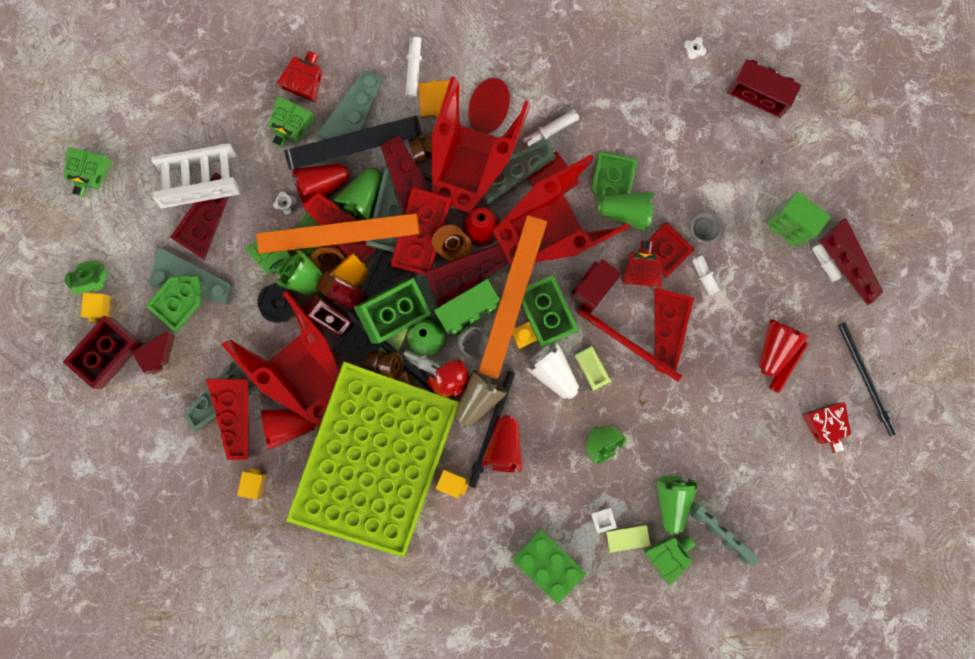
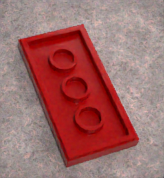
[390,187,452,276]

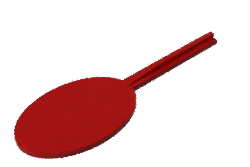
[468,78,510,134]

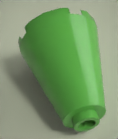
[333,167,383,221]
[597,191,654,232]
[276,250,330,299]
[406,317,446,357]
[656,476,698,535]

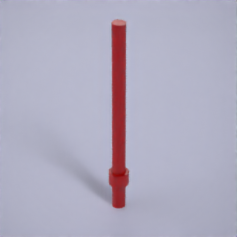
[577,307,682,382]

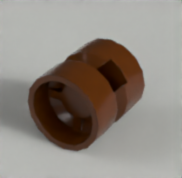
[408,132,433,164]
[365,351,403,379]

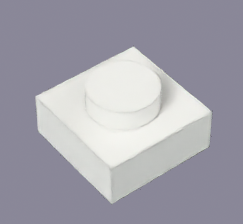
[591,507,617,534]

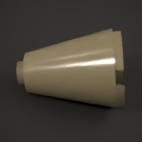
[455,369,506,428]

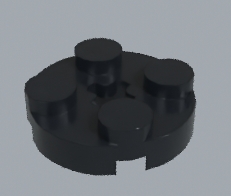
[257,283,299,323]

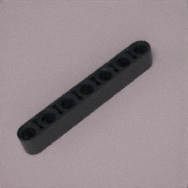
[283,115,422,170]

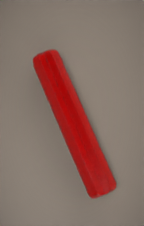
[769,341,808,393]

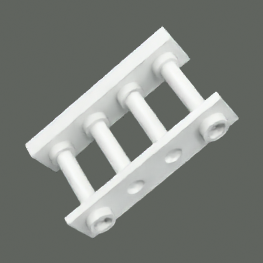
[151,143,239,208]

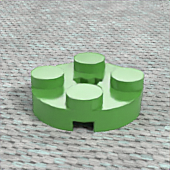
[64,261,108,295]

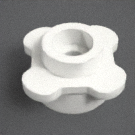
[684,37,707,59]
[273,191,297,215]

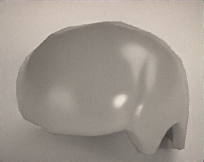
[690,212,723,243]
[458,325,489,358]

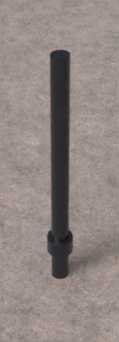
[346,309,436,394]
[838,322,897,437]
[468,371,516,488]

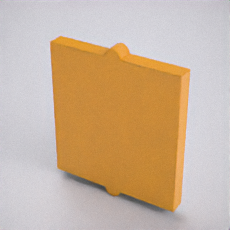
[418,80,450,118]
[331,253,369,287]

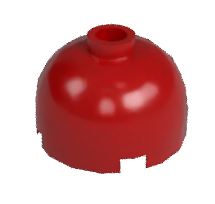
[427,359,469,398]

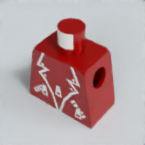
[802,402,851,453]

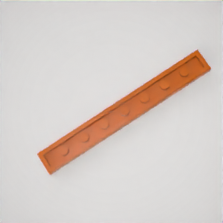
[256,214,420,254]
[478,215,547,379]

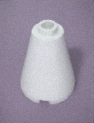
[525,342,579,399]

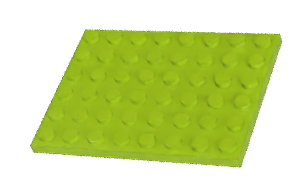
[286,361,459,557]

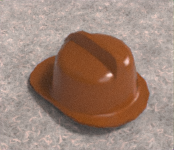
[432,224,472,262]
[310,245,346,274]

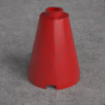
[292,164,350,204]
[462,207,501,247]
[758,319,809,377]
[260,409,316,450]
[481,415,522,473]

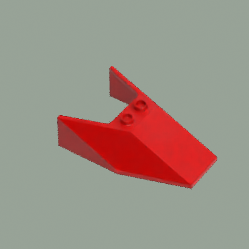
[432,76,531,213]
[492,154,630,266]
[221,291,339,426]

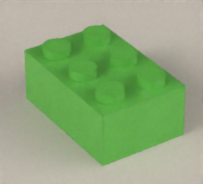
[766,191,831,247]
[521,275,579,349]
[354,278,431,343]
[434,279,500,336]
[512,528,586,604]

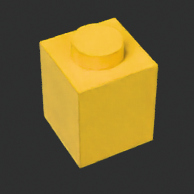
[81,293,111,323]
[512,322,538,350]
[237,468,267,500]
[436,469,469,498]

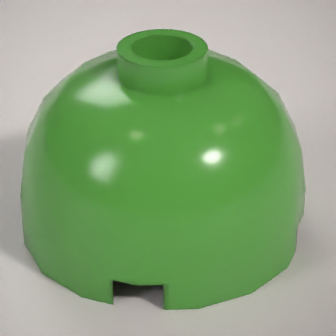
[585,425,627,464]

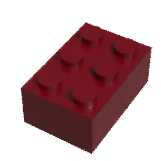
[727,59,802,118]
[572,259,622,313]
[63,315,143,389]

